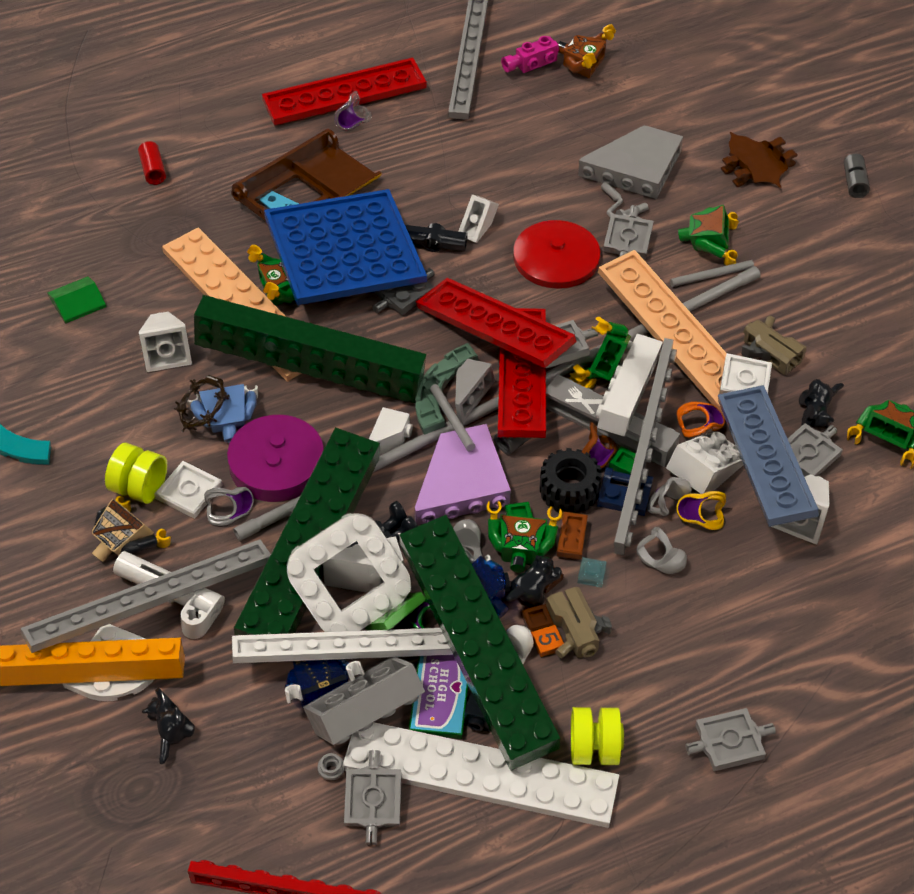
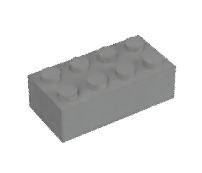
[303,657,425,745]

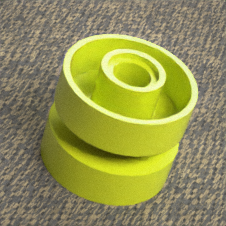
[105,443,167,504]
[571,707,624,765]

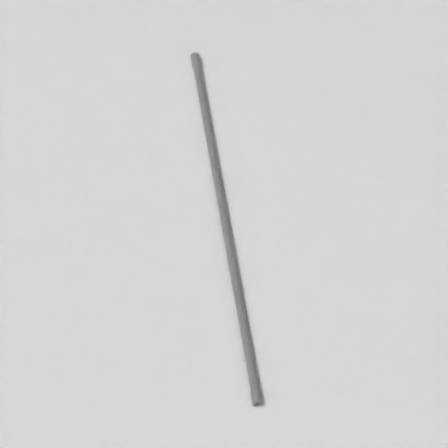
[233,266,761,541]

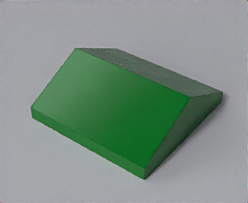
[47,276,106,324]

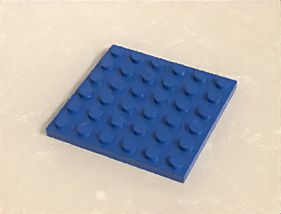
[264,189,427,305]

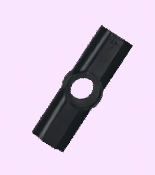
[405,223,468,252]

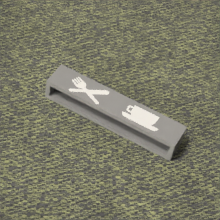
[546,374,680,467]

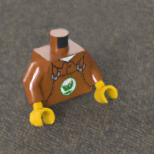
[558,24,616,78]

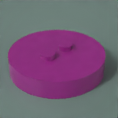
[227,415,324,502]

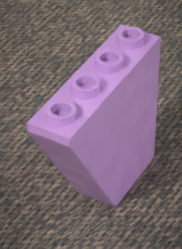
[415,424,511,525]

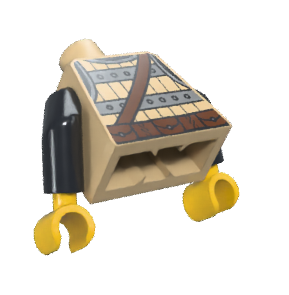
[92,496,171,562]

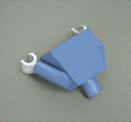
[187,384,258,442]

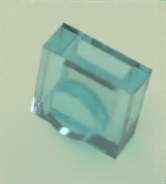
[577,557,607,587]

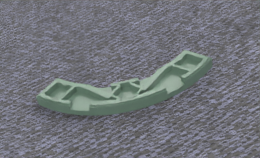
[415,343,478,435]

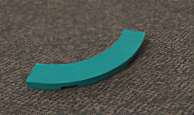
[0,424,52,465]

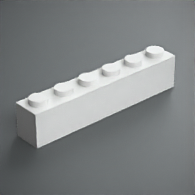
[596,334,663,437]

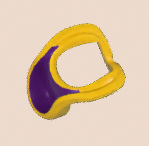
[676,491,726,530]

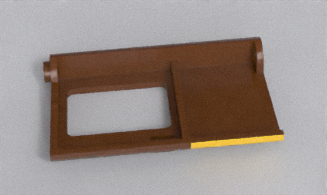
[231,129,382,221]

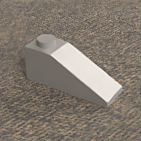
[455,359,495,423]

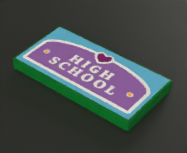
[409,655,468,739]

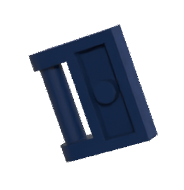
[597,467,653,516]

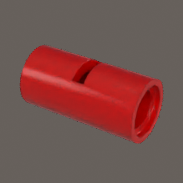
[138,141,166,185]

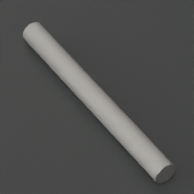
[670,260,754,287]
[430,384,475,451]

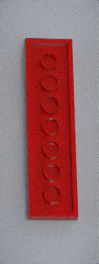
[262,57,427,126]
[416,278,577,368]
[498,308,546,438]

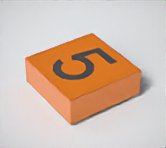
[531,625,564,658]

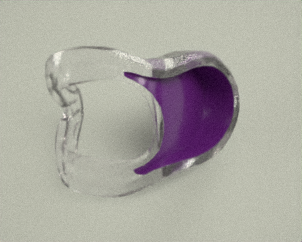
[334,91,372,130]

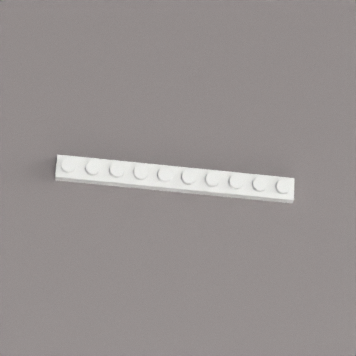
[232,628,453,663]

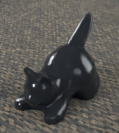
[799,379,844,428]
[506,555,562,608]
[142,687,195,764]

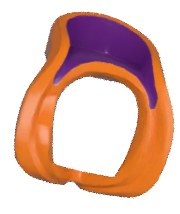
[676,402,725,438]

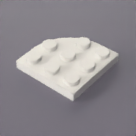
[62,624,155,701]

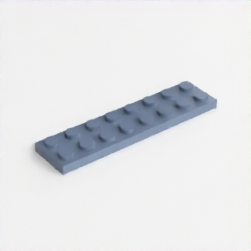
[718,385,819,527]

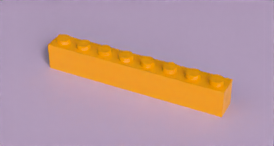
[0,638,185,686]

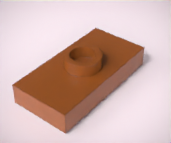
[557,512,588,560]

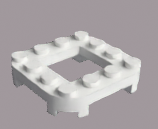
[287,513,411,632]

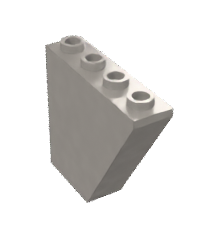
[578,125,683,199]

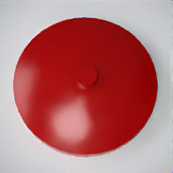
[513,220,600,289]

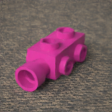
[501,36,559,73]

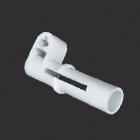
[113,551,225,639]

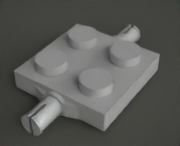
[603,205,654,259]
[546,320,598,368]
[787,423,843,477]
[685,708,776,771]
[344,750,402,845]

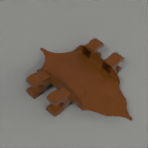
[721,132,798,188]

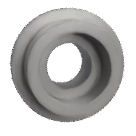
[317,753,345,780]

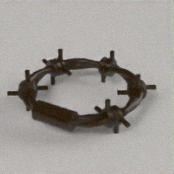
[174,375,230,432]

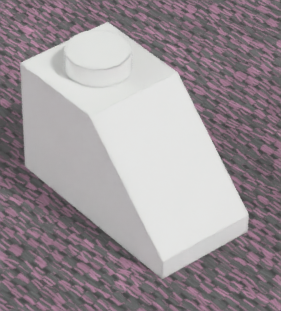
[458,195,499,243]
[369,407,413,455]

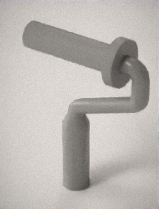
[601,182,649,217]

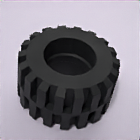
[539,448,602,513]

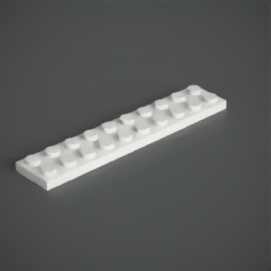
[342,722,619,828]

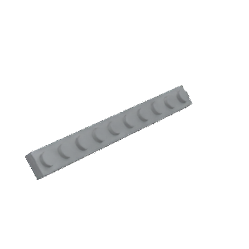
[448,0,489,120]
[614,338,677,555]
[21,540,271,653]

